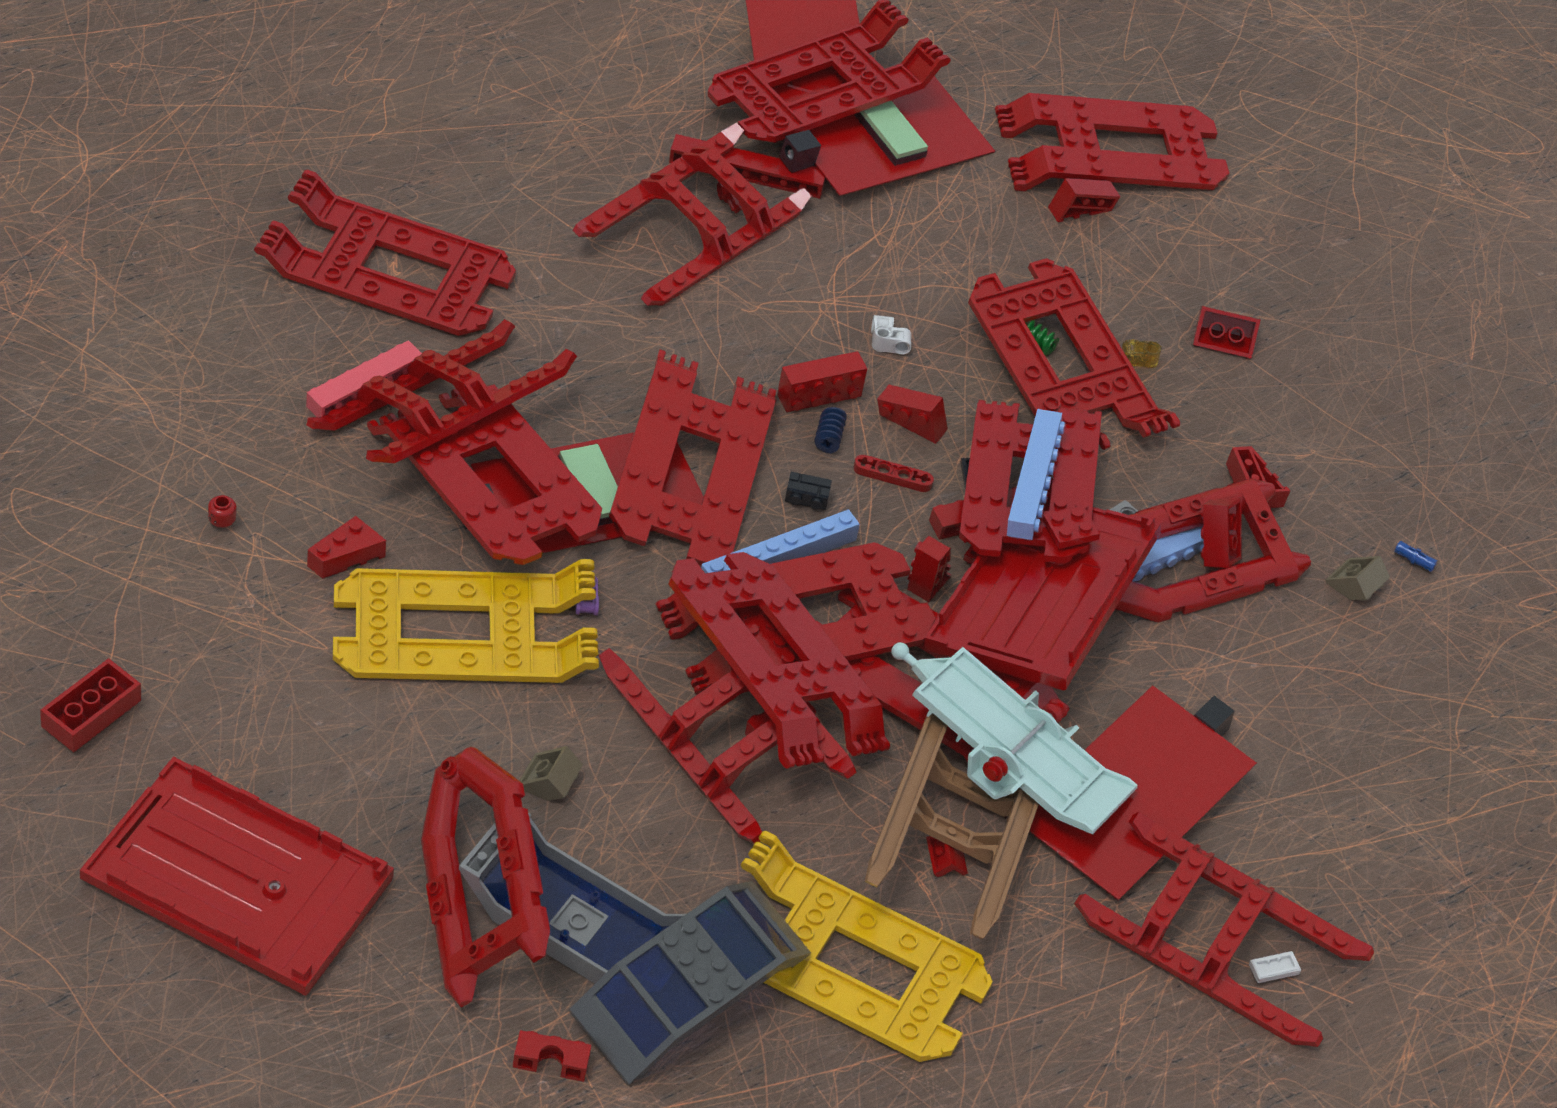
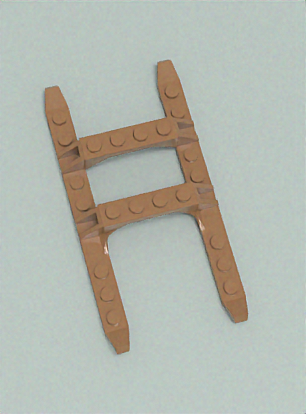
[865,710,1038,940]

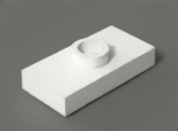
[1249,951,1301,983]

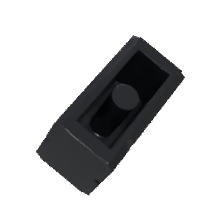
[785,472,832,510]

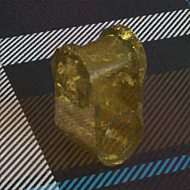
[1122,339,1162,368]

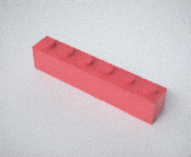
[306,340,422,417]

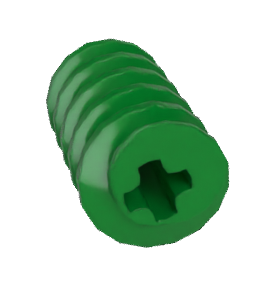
[1025,320,1060,357]

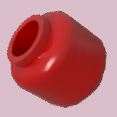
[208,495,237,528]

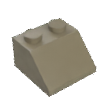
[1325,556,1390,601]
[519,746,583,801]

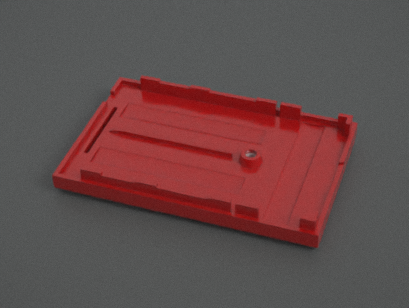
[924,493,1161,691]
[80,756,394,996]

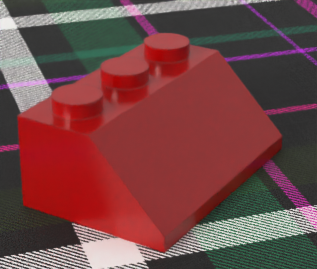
[1193,306,1261,358]
[1201,497,1242,568]

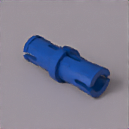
[1394,541,1438,572]

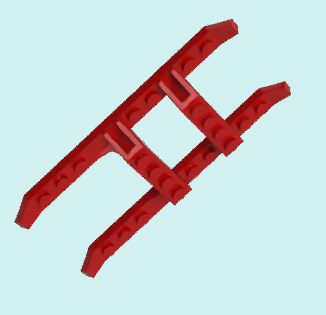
[572,122,812,306]
[306,319,577,464]
[598,648,857,844]
[1074,812,1374,1047]

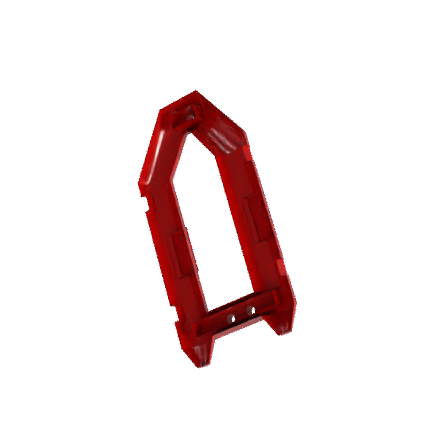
[1115,478,1311,623]
[421,747,550,1008]

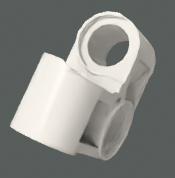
[871,315,911,355]

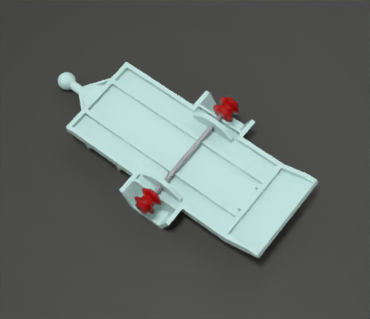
[891,642,1138,834]

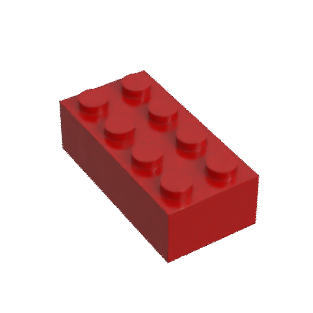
[777,351,868,413]
[40,658,141,753]

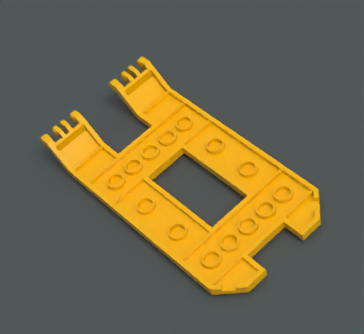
[333,559,599,683]
[705,831,993,1062]

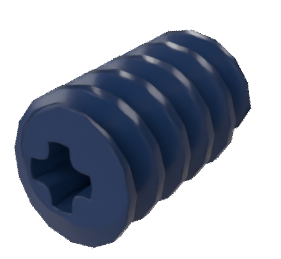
[814,407,847,453]

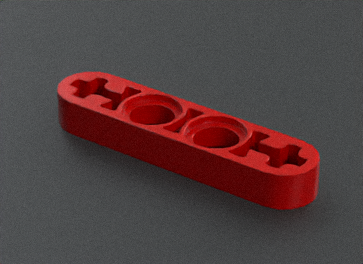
[853,455,934,492]

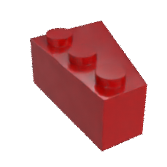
[1048,178,1121,223]
[877,385,948,444]
[1226,446,1290,508]
[307,516,386,579]
[907,536,951,602]

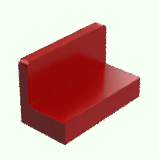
[926,836,968,877]

